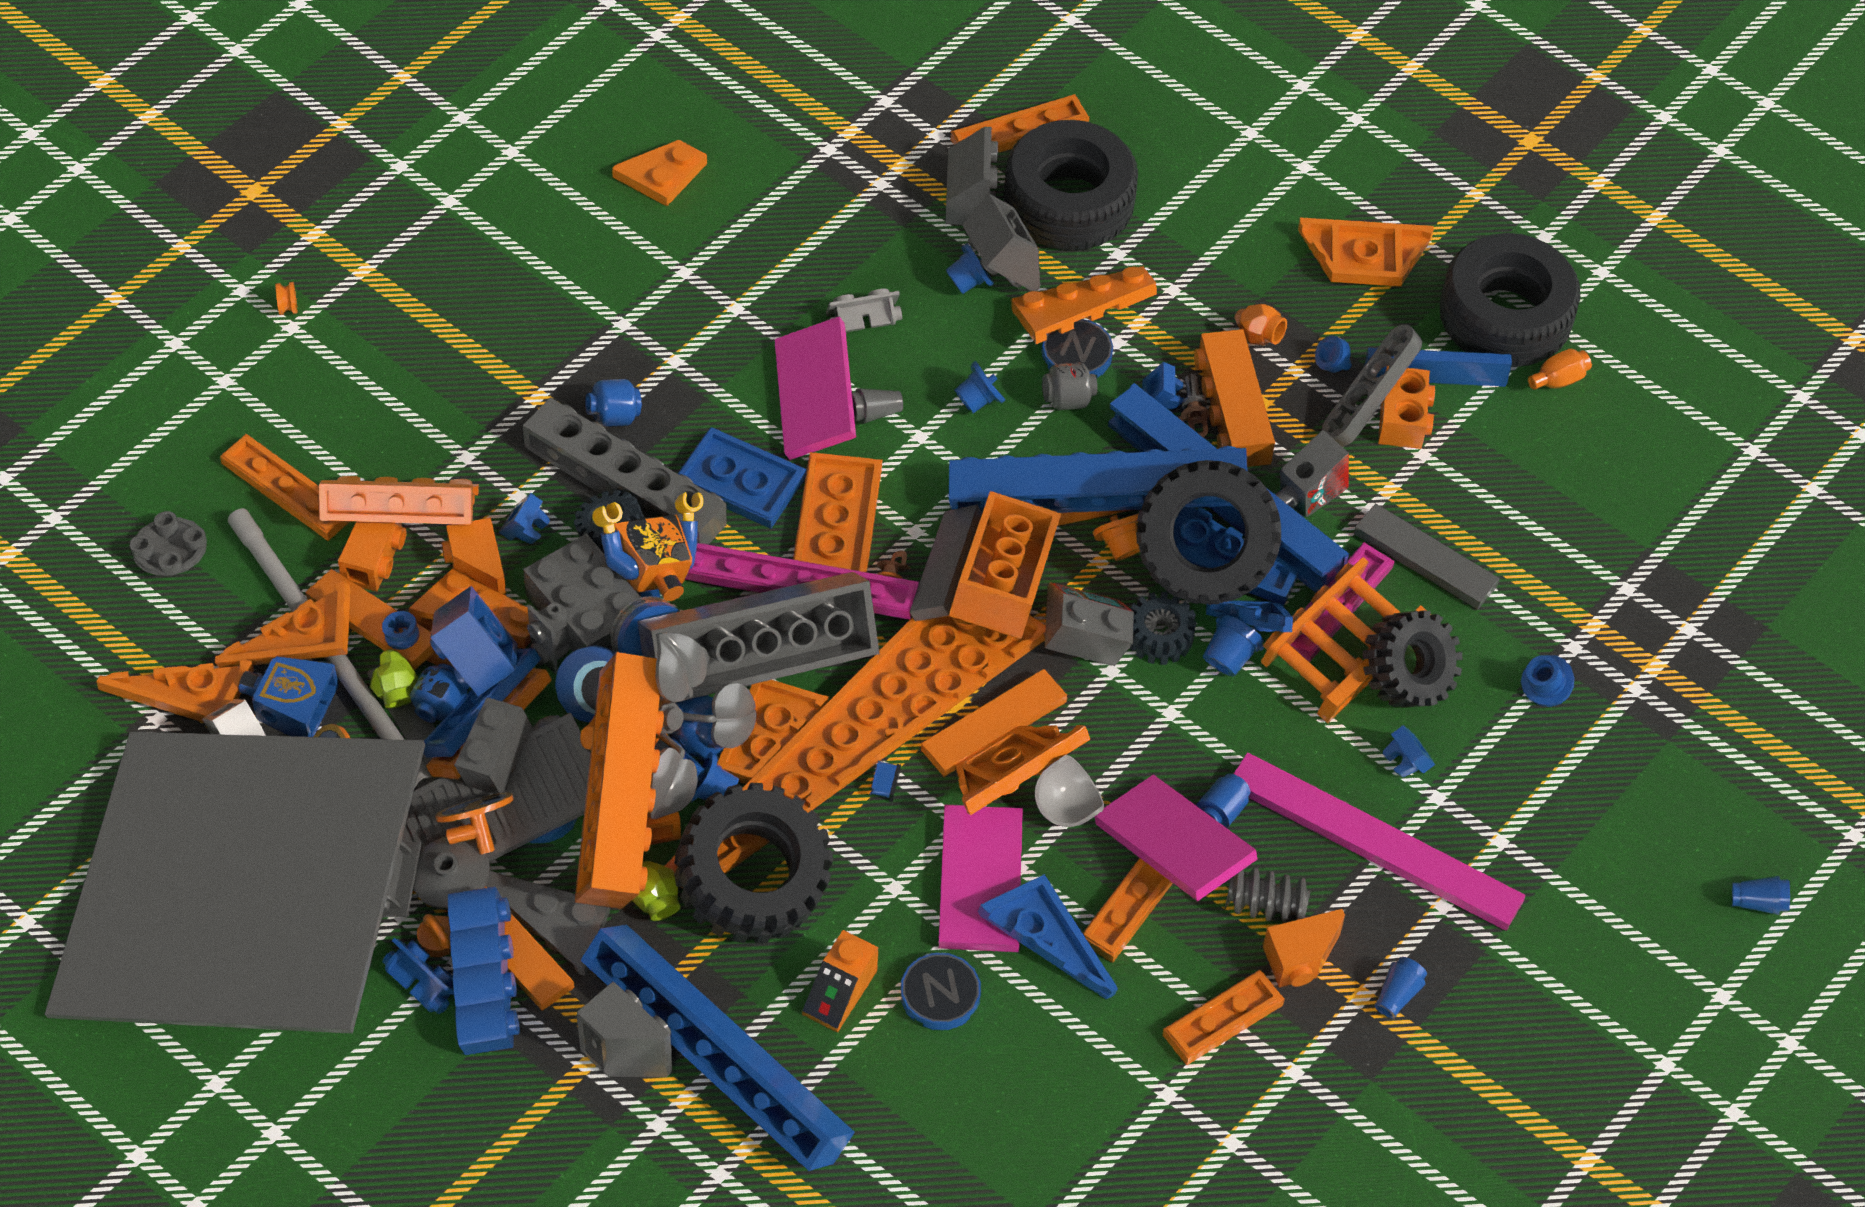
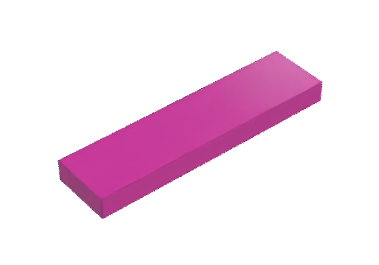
[1290,542,1394,662]

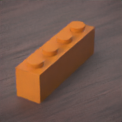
[1194,329,1275,467]

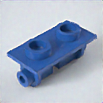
[383,938,454,1014]

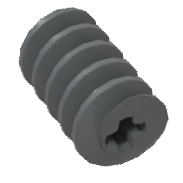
[1224,867,1311,924]

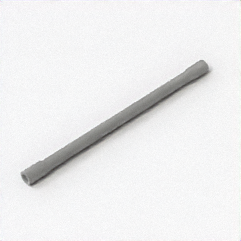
[228,508,434,791]

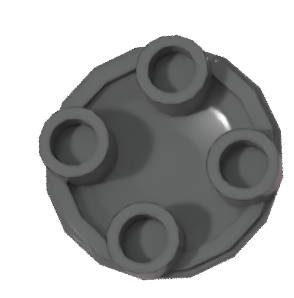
[129,511,207,576]

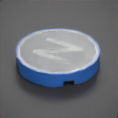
[1042,319,1114,378]
[901,953,981,1030]

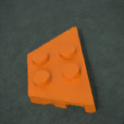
[1298,218,1434,286]
[956,725,1090,815]

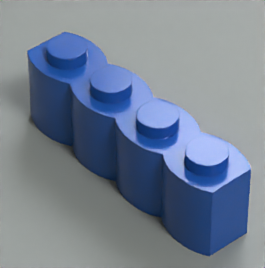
[448,887,520,1055]

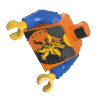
[592,492,704,601]

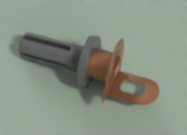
[1178,374,1210,437]

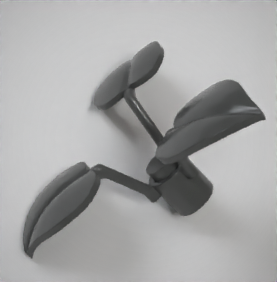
[648,633,756,819]

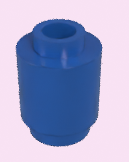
[1196,774,1251,828]

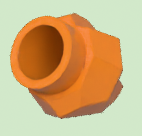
[1235,304,1287,345]

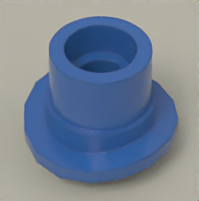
[946,243,995,294]
[954,361,1006,414]
[1521,655,1575,707]
[690,752,739,803]

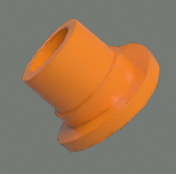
[1092,513,1140,561]

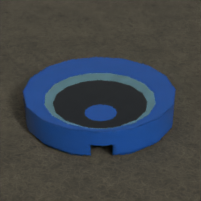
[555,645,616,722]

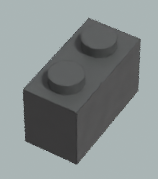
[454,697,533,794]

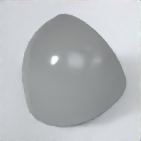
[1035,755,1104,827]

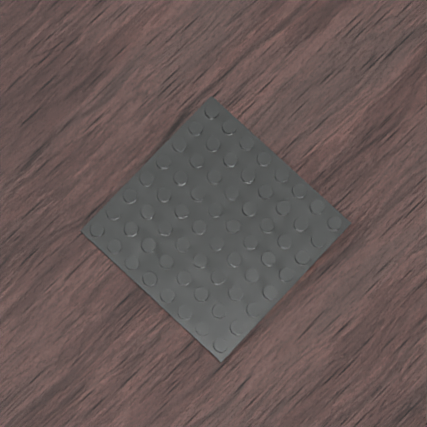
[45,732,425,1034]

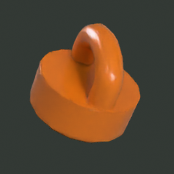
[417,914,451,957]

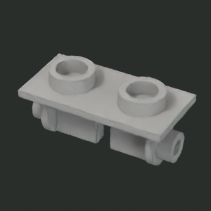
[826,289,902,332]

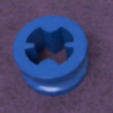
[382,611,419,650]

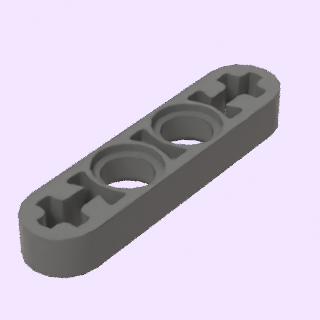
[1322,325,1422,447]

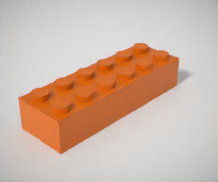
[575,652,664,909]

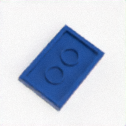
[677,427,807,529]

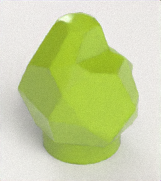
[370,650,418,708]
[632,861,681,921]

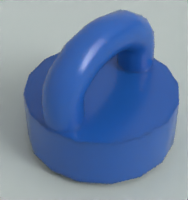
[1315,335,1352,373]

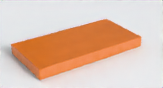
[793,452,883,573]

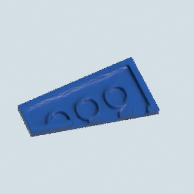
[1173,507,1299,606]

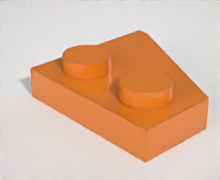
[612,140,707,206]

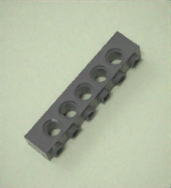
[523,397,727,545]

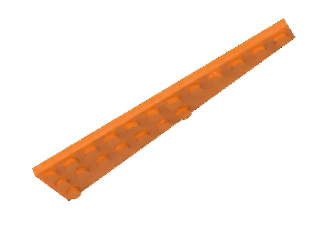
[665,612,1046,888]

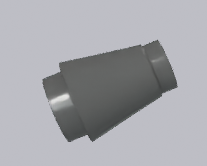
[852,388,903,424]

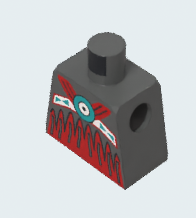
[1275,430,1349,517]

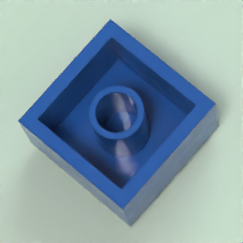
[430,586,518,696]

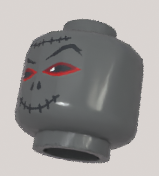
[1042,362,1097,411]

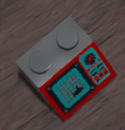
[1045,582,1134,666]

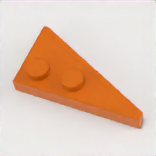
[215,581,351,668]
[96,660,254,723]

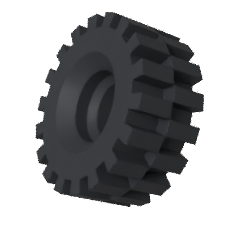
[1363,610,1463,708]

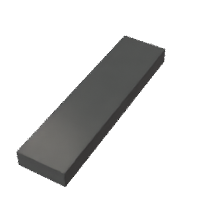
[1354,503,1500,610]
[910,505,982,621]

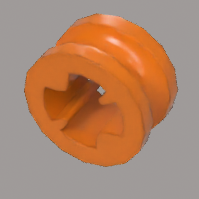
[275,282,298,315]

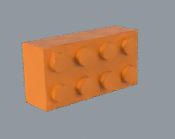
[949,491,1061,639]

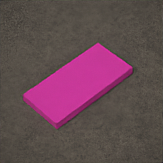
[775,316,856,460]
[1094,774,1257,901]
[938,805,1023,952]

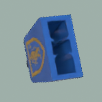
[239,656,339,737]

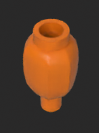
[1528,349,1592,390]

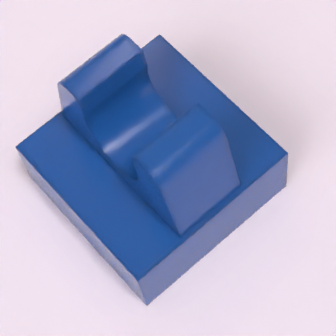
[1142,362,1184,410]
[499,493,550,544]
[1383,725,1436,777]

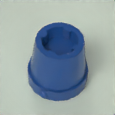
[1203,615,1264,677]

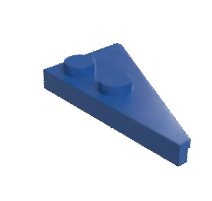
[1206,600,1293,632]
[977,874,1118,999]

